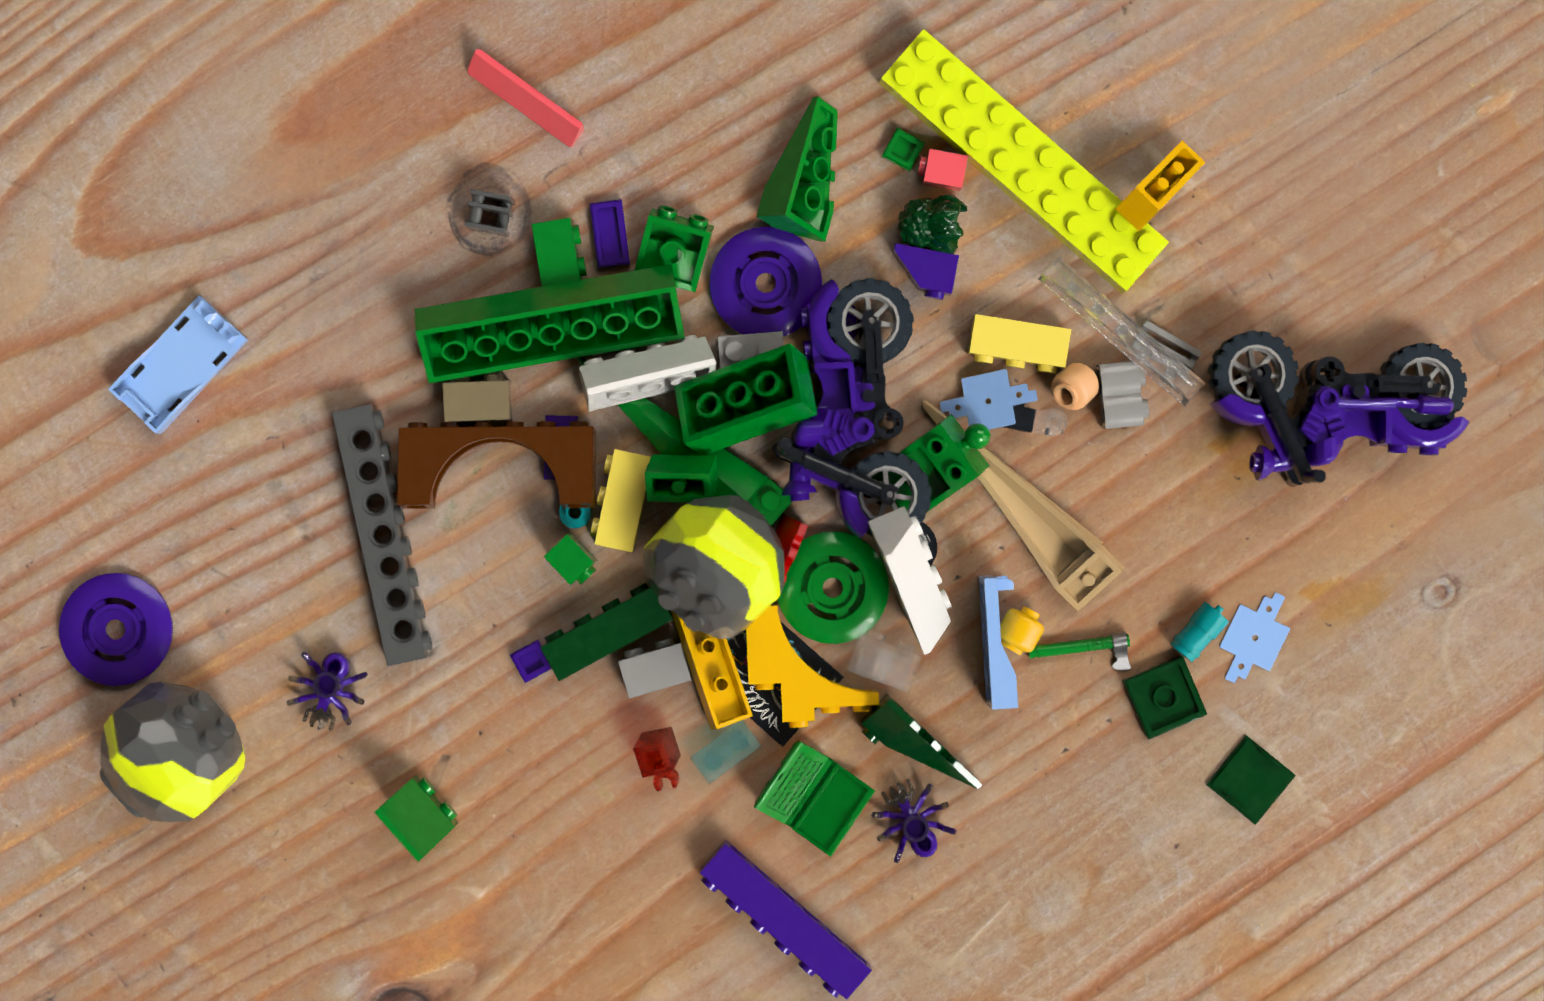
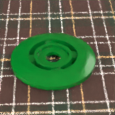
[778,532,889,644]

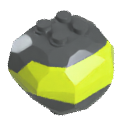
[643,495,784,639]
[100,682,245,822]

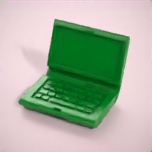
[753,740,875,857]

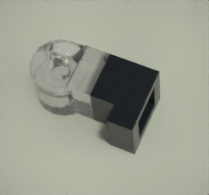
[1004,397,1068,436]

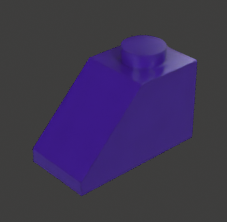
[893,243,959,300]

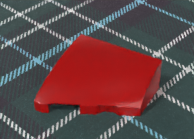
[775,514,808,584]

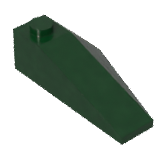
[861,693,982,789]

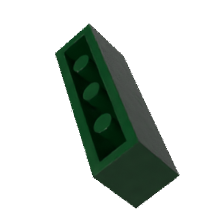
[540,582,673,681]

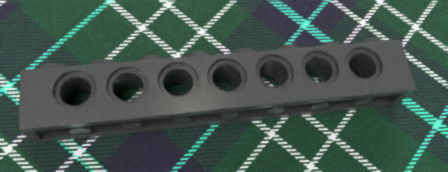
[332,404,433,666]

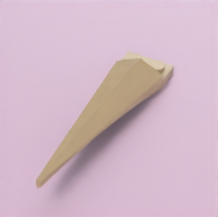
[922,400,1124,611]

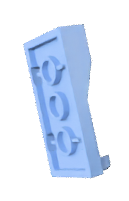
[108,295,249,434]
[978,575,1018,709]

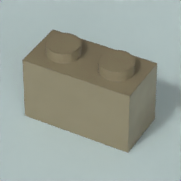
[443,375,512,422]

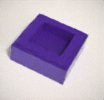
[510,639,552,683]

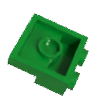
[634,205,714,292]

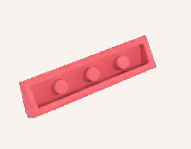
[468,49,584,147]

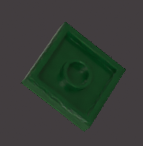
[1122,655,1208,740]

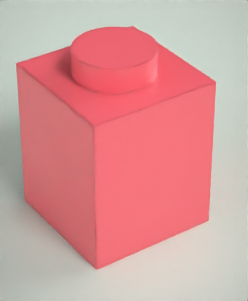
[917,149,968,191]

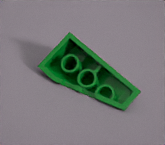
[756,96,838,242]

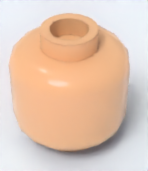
[1051,363,1099,410]

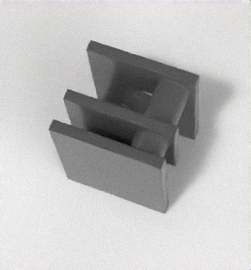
[464,189,515,237]

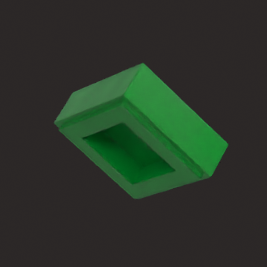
[881,128,925,172]

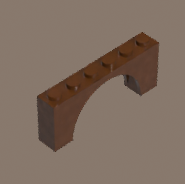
[397,421,596,509]

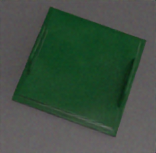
[1206,735,1296,825]

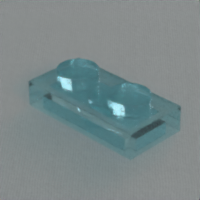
[690,720,761,784]

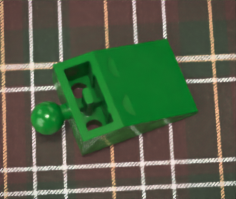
[871,414,991,512]

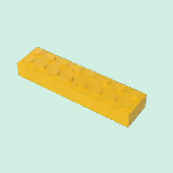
[670,610,753,730]

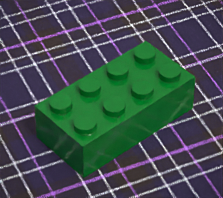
[674,343,818,455]

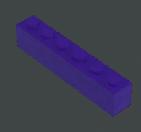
[700,839,872,1000]

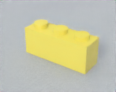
[967,314,1071,374]
[590,449,651,552]

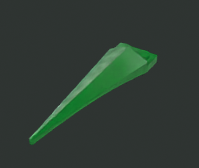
[577,357,794,527]

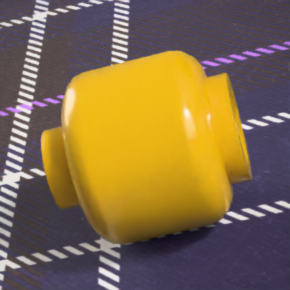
[1000,605,1044,656]

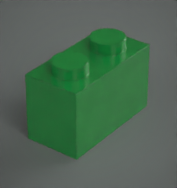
[531,218,587,287]
[645,455,719,502]
[543,533,598,585]

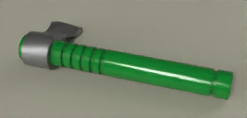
[1028,632,1131,671]

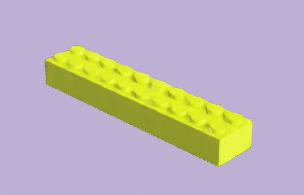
[879,29,1169,294]

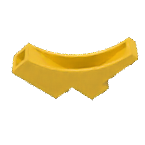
[746,605,879,728]

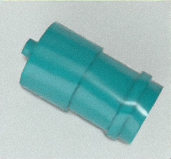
[1170,602,1229,663]

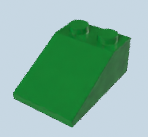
[374,775,459,862]

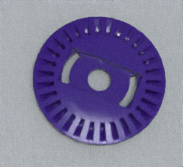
[710,227,822,337]
[59,573,173,686]

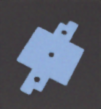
[940,369,1038,430]
[1220,593,1290,683]

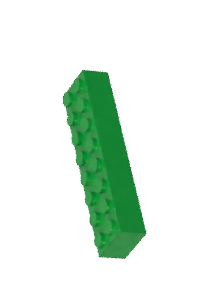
[415,264,685,383]

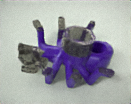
[287,651,368,731]
[872,779,957,863]

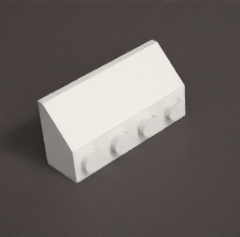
[579,335,716,412]
[868,506,952,655]

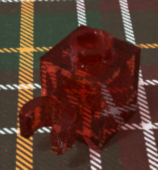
[633,727,681,791]

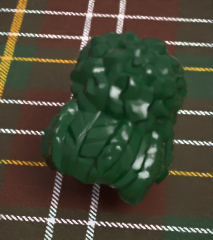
[897,194,968,254]

